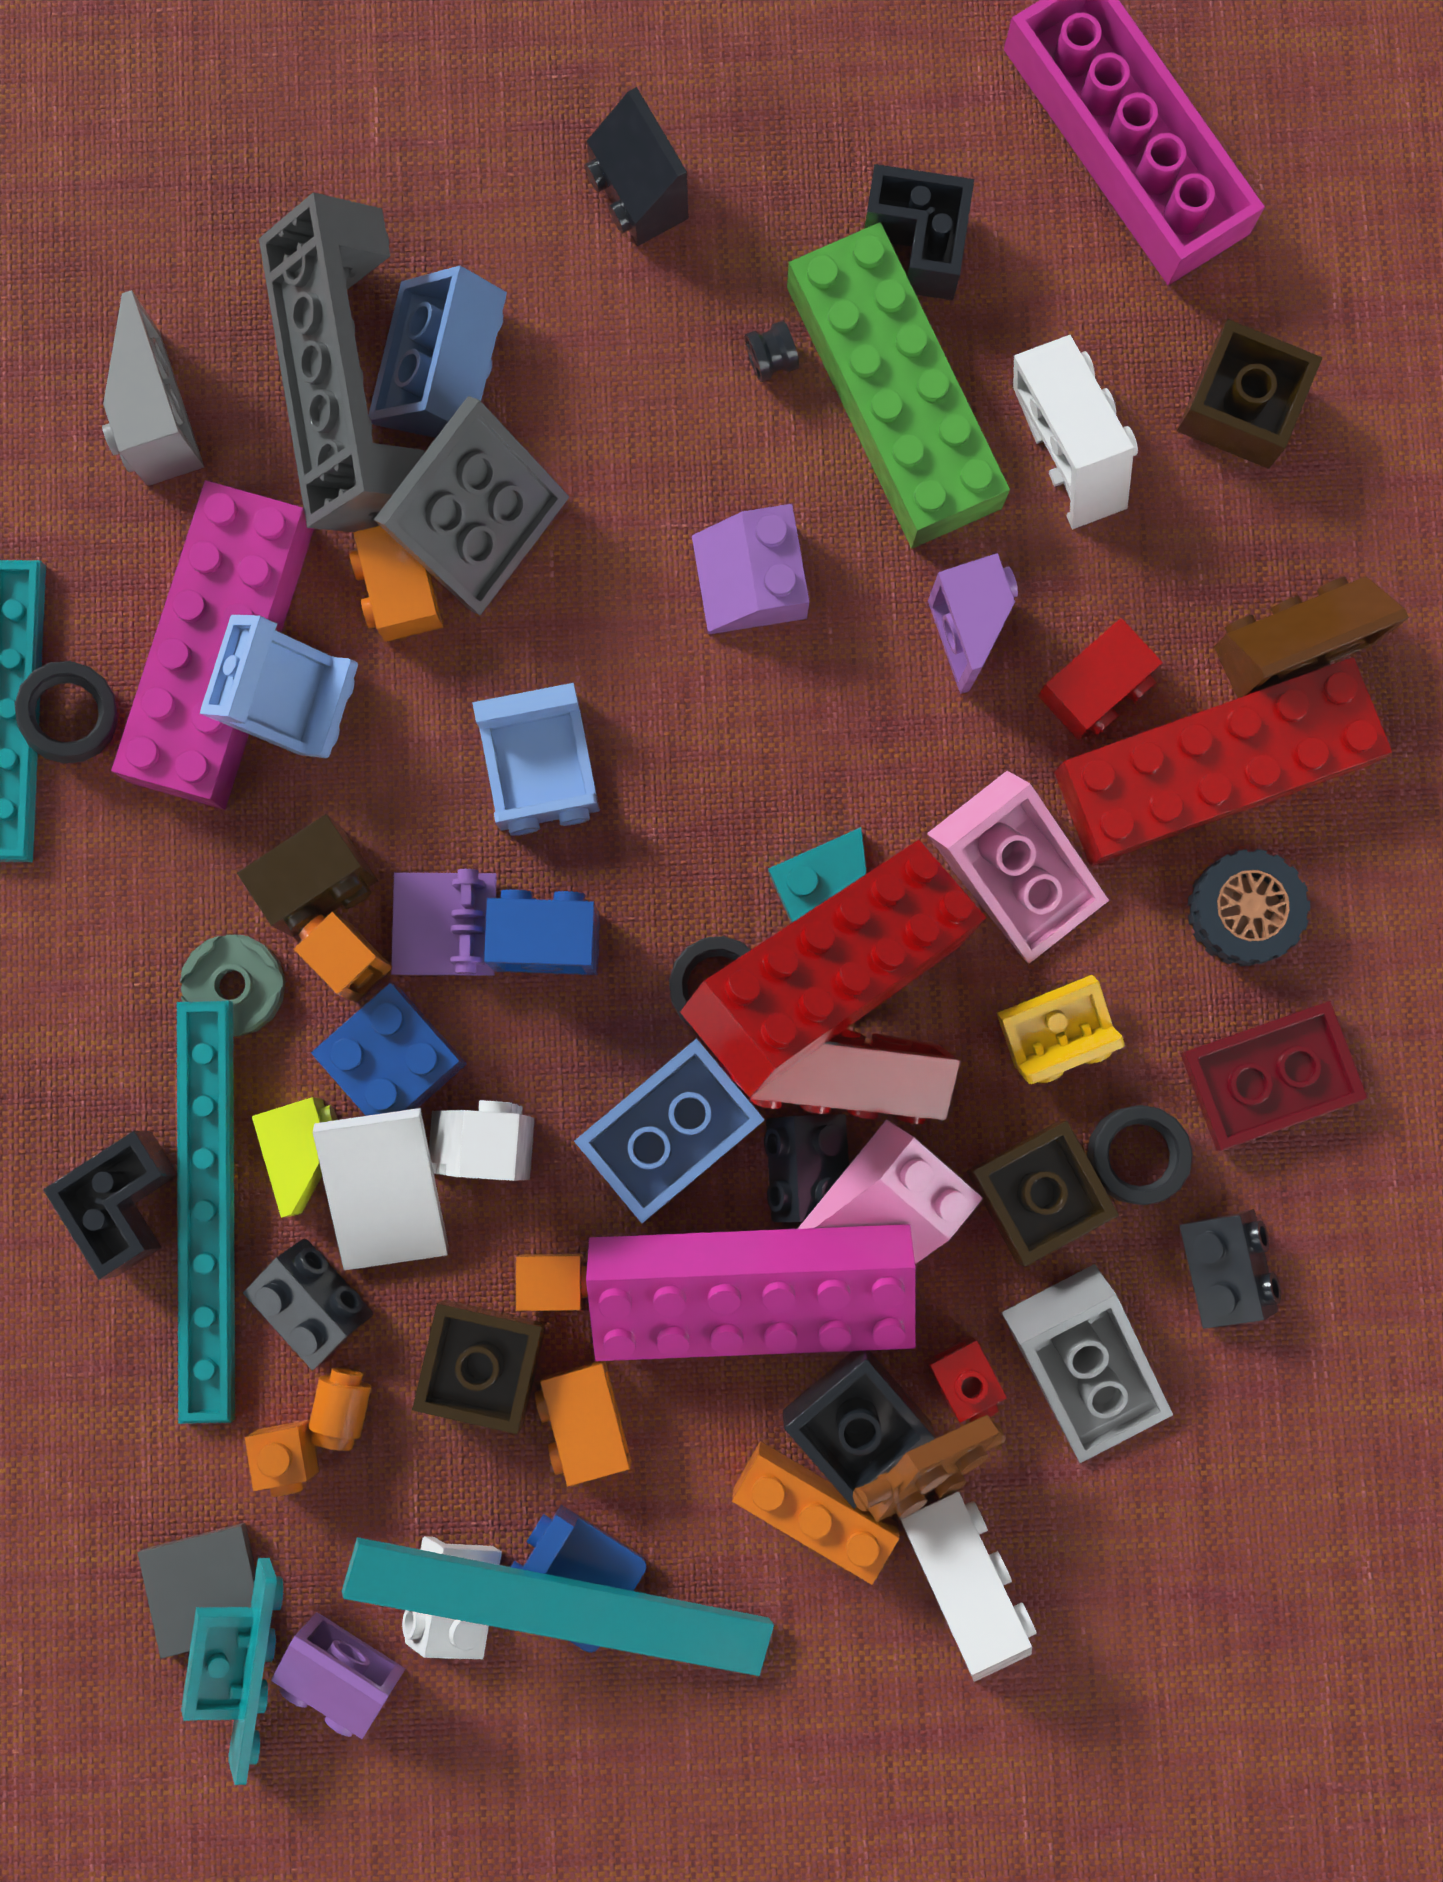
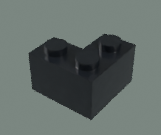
[864,164,975,300]
[43,1130,177,1280]

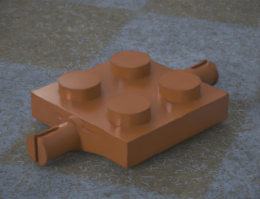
[853,1415,1005,1522]

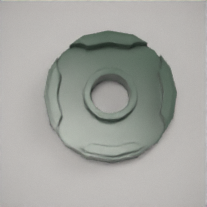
[180,934,286,1037]

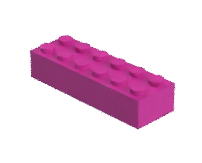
[1004,0,1265,285]
[111,480,314,810]
[586,1224,915,1361]

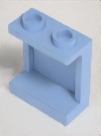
[199,615,358,758]
[472,683,600,835]

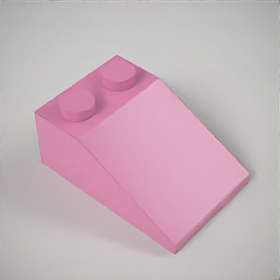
[927,771,1109,963]
[798,1120,983,1264]

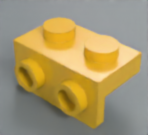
[997,975,1125,1084]

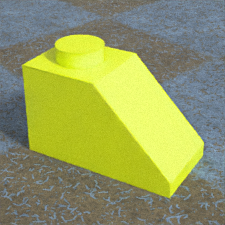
[252,1097,338,1218]

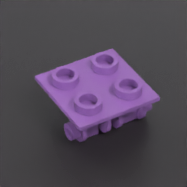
[391,869,497,976]

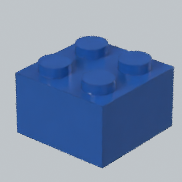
[484,890,600,975]
[311,983,467,1116]

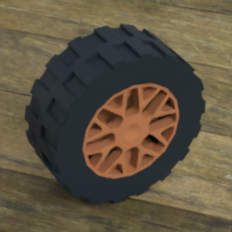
[1187,849,1310,966]

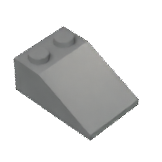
[102,290,204,486]
[1001,1264,1173,1463]

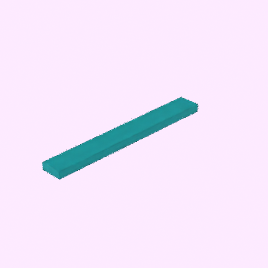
[177,1001,235,1424]
[342,1537,774,1676]

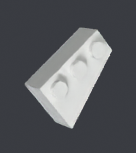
[1013,335,1138,530]
[429,1100,535,1181]
[901,1492,1037,1682]

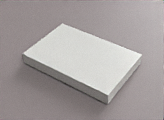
[313,1108,449,1270]

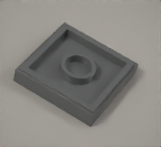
[137,1523,256,1659]

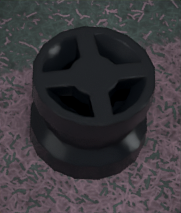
[744,320,799,382]

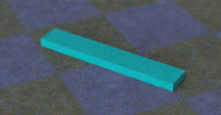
[0,560,46,862]

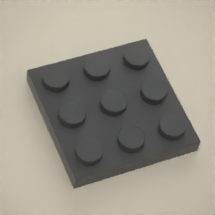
[374,396,569,615]

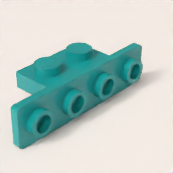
[181,1558,283,1785]

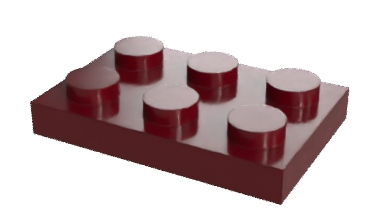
[1180,1001,1368,1151]

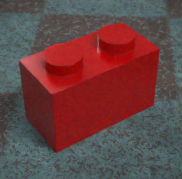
[1038,618,1163,740]

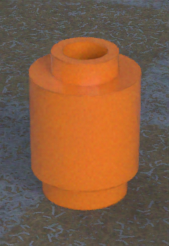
[308,1368,371,1451]

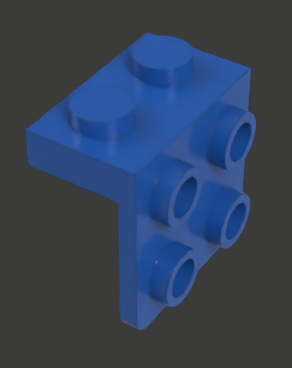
[511,1504,646,1653]

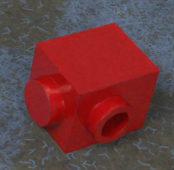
[925,1336,1007,1423]

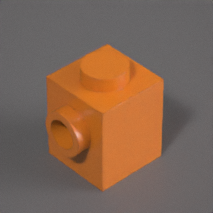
[516,1254,588,1311]
[245,1419,319,1497]

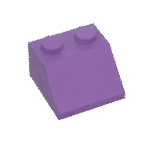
[692,504,809,635]
[928,553,1018,694]
[271,1612,405,1739]

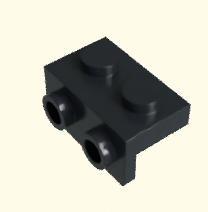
[764,1114,849,1222]
[1180,1209,1281,1329]
[243,1239,373,1371]

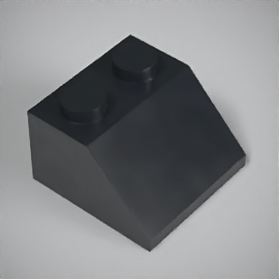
[584,87,689,246]

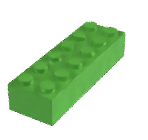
[787,222,1010,549]

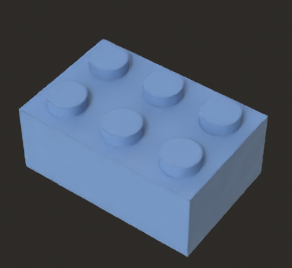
[574,1038,764,1223]

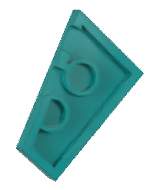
[768,827,866,923]

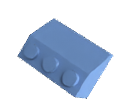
[368,265,507,438]

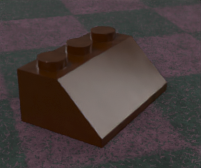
[1214,576,1409,698]

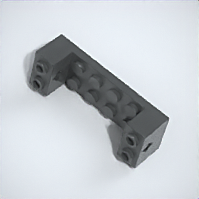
[259,192,425,532]

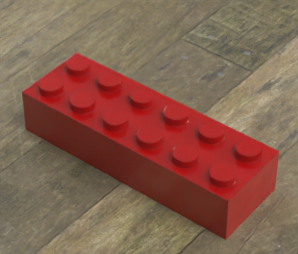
[1054,657,1392,867]
[680,840,987,1097]

